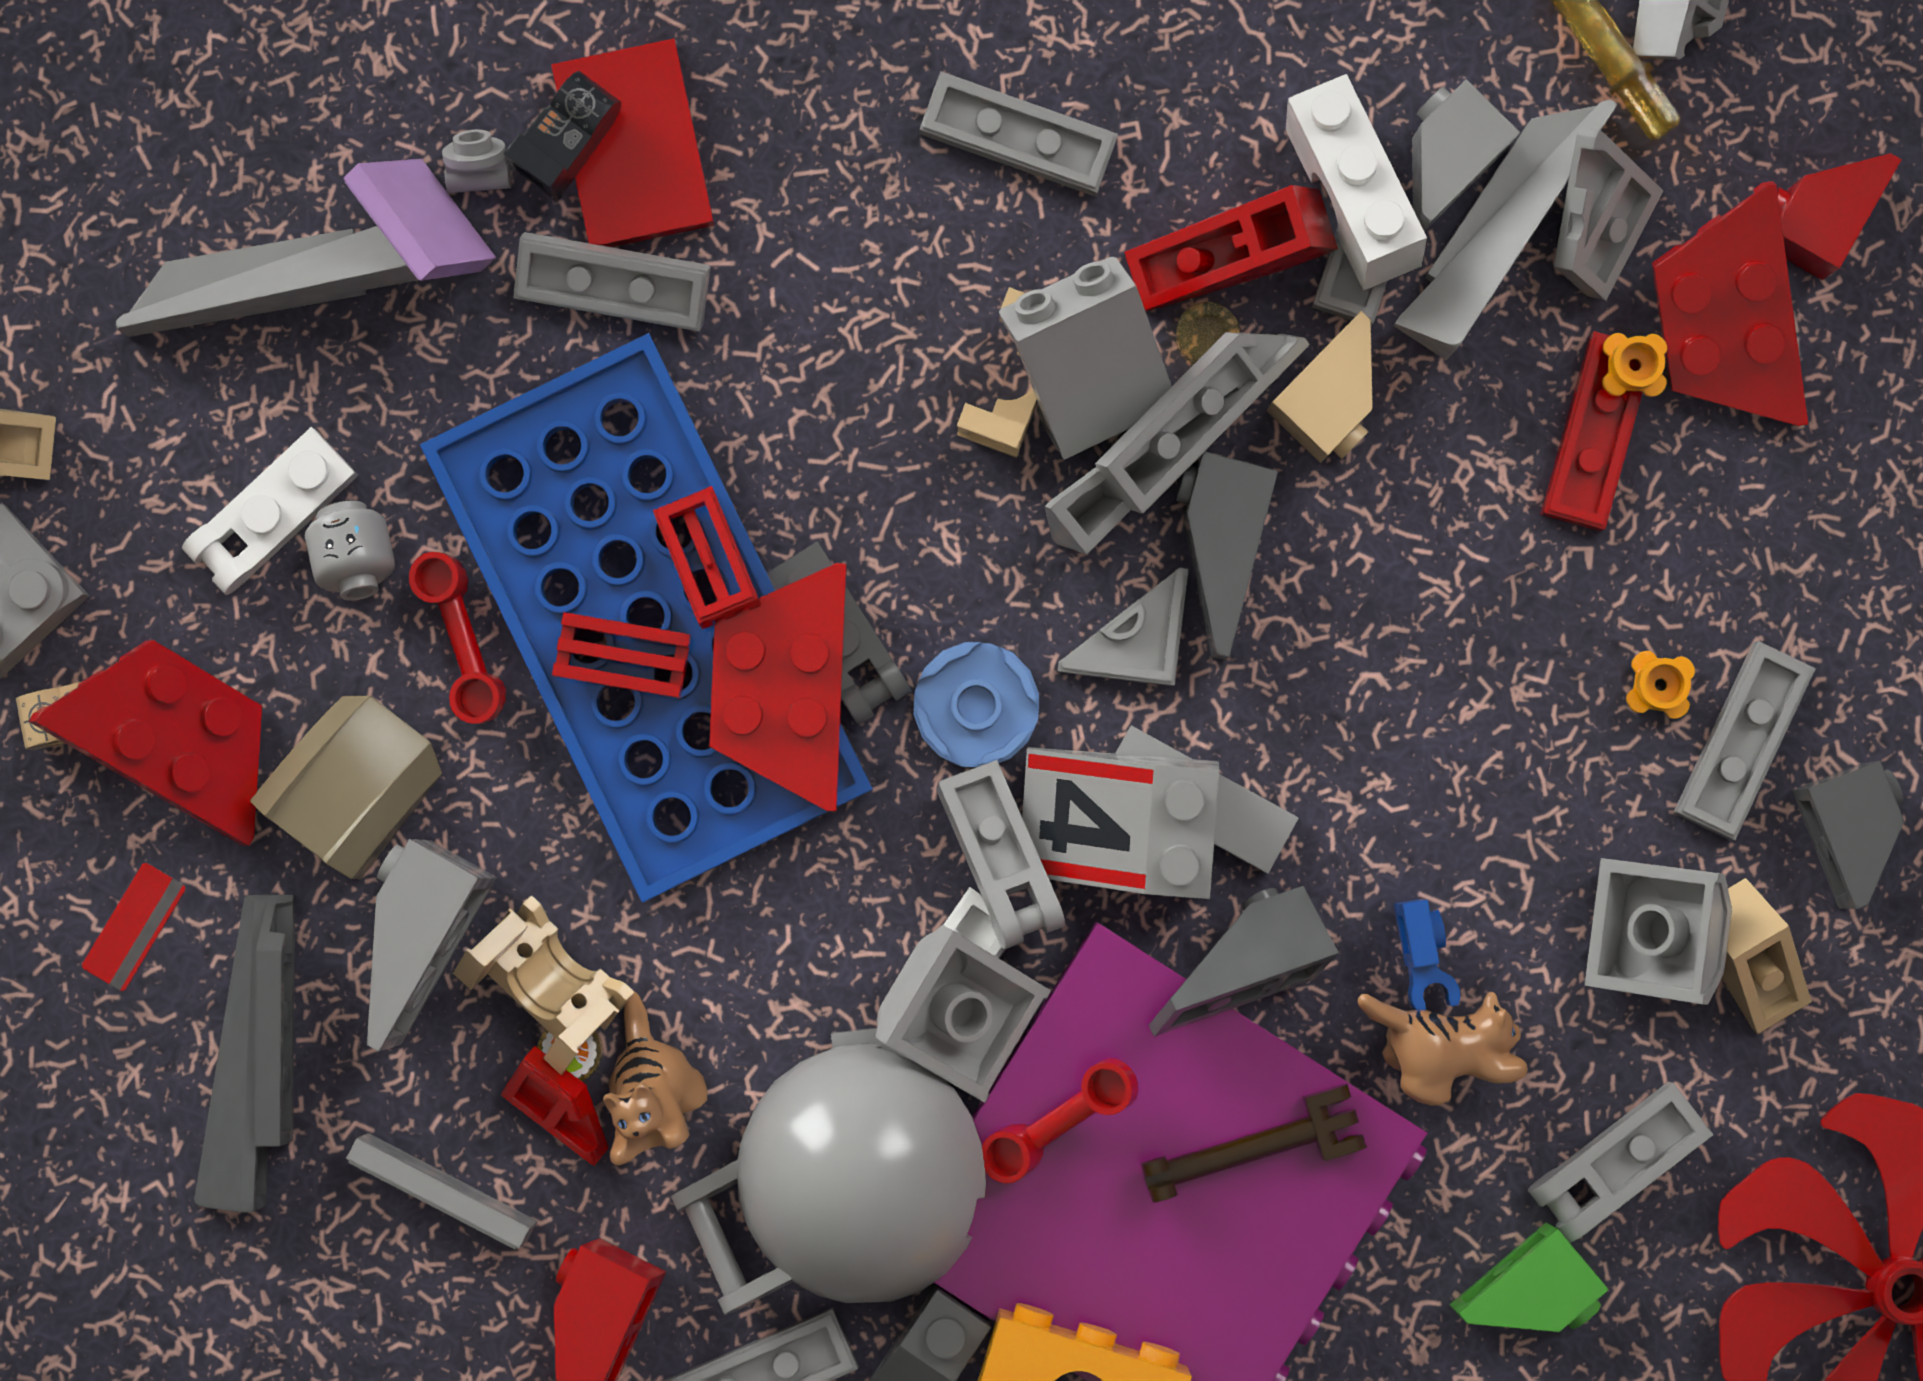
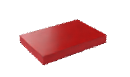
[551,38,715,247]

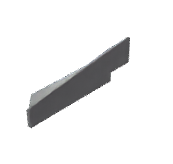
[194,895,295,1212]

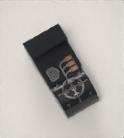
[504,71,622,202]

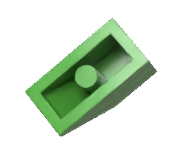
[1449,1222,1609,1332]

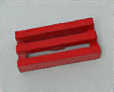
[653,486,761,630]
[552,612,692,699]

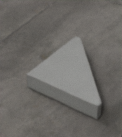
[1057,568,1188,686]

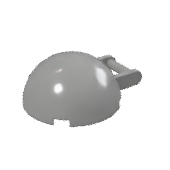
[671,1044,986,1315]

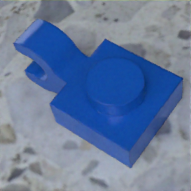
[1394,899,1460,1010]

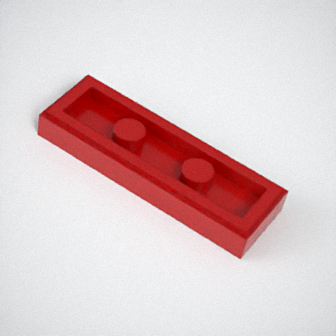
[1540,331,1643,532]

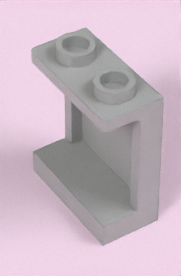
[999,257,1172,460]

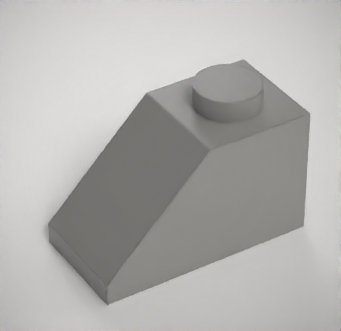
[1412,79,1521,232]

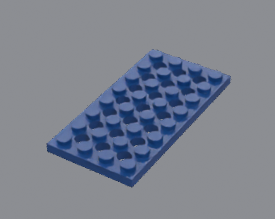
[420,333,873,903]

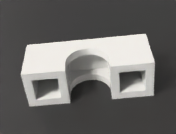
[1286,74,1427,291]

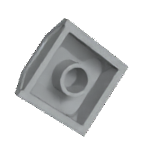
[0,504,90,679]
[1584,858,1732,1005]
[875,925,1051,1103]

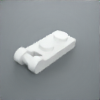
[182,427,359,595]

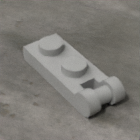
[936,760,1065,950]
[1528,1082,1713,1243]

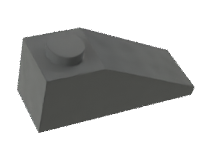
[1176,452,1278,661]
[1148,886,1339,1037]

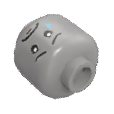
[305,501,395,600]

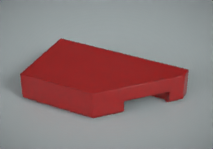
[500,1046,609,1166]

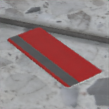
[82,863,186,991]

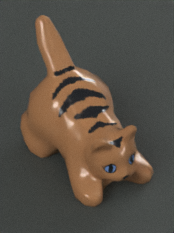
[603,992,707,1165]
[1358,992,1528,1106]

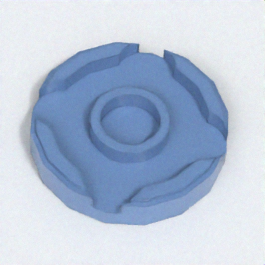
[914,642,1039,768]

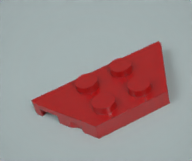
[1651,181,1808,426]
[709,563,847,812]
[28,640,262,846]

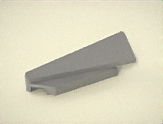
[1393,100,1618,360]

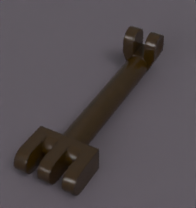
[1140,1084,1367,1203]

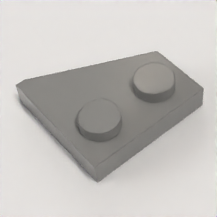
[1554,126,1664,301]

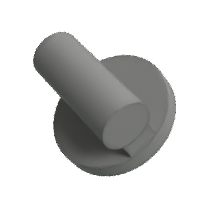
[442,129,512,193]

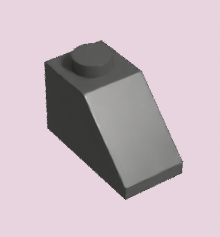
[1792,761,1904,909]
[868,1283,991,1381]

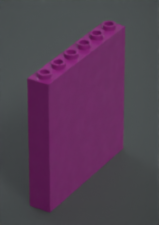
[934,922,1427,1381]

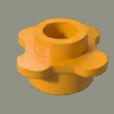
[1602,333,1667,397]
[1626,651,1695,719]

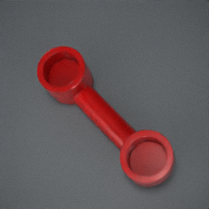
[409,552,506,724]
[981,1058,1139,1184]

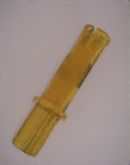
[1550,0,1680,140]

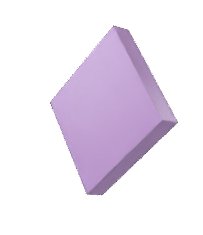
[344,159,496,281]

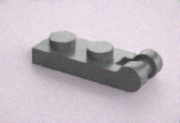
[767,541,912,725]

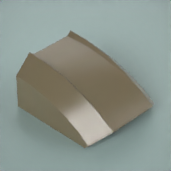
[250,696,442,879]

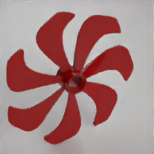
[1718,1093,1923,1381]

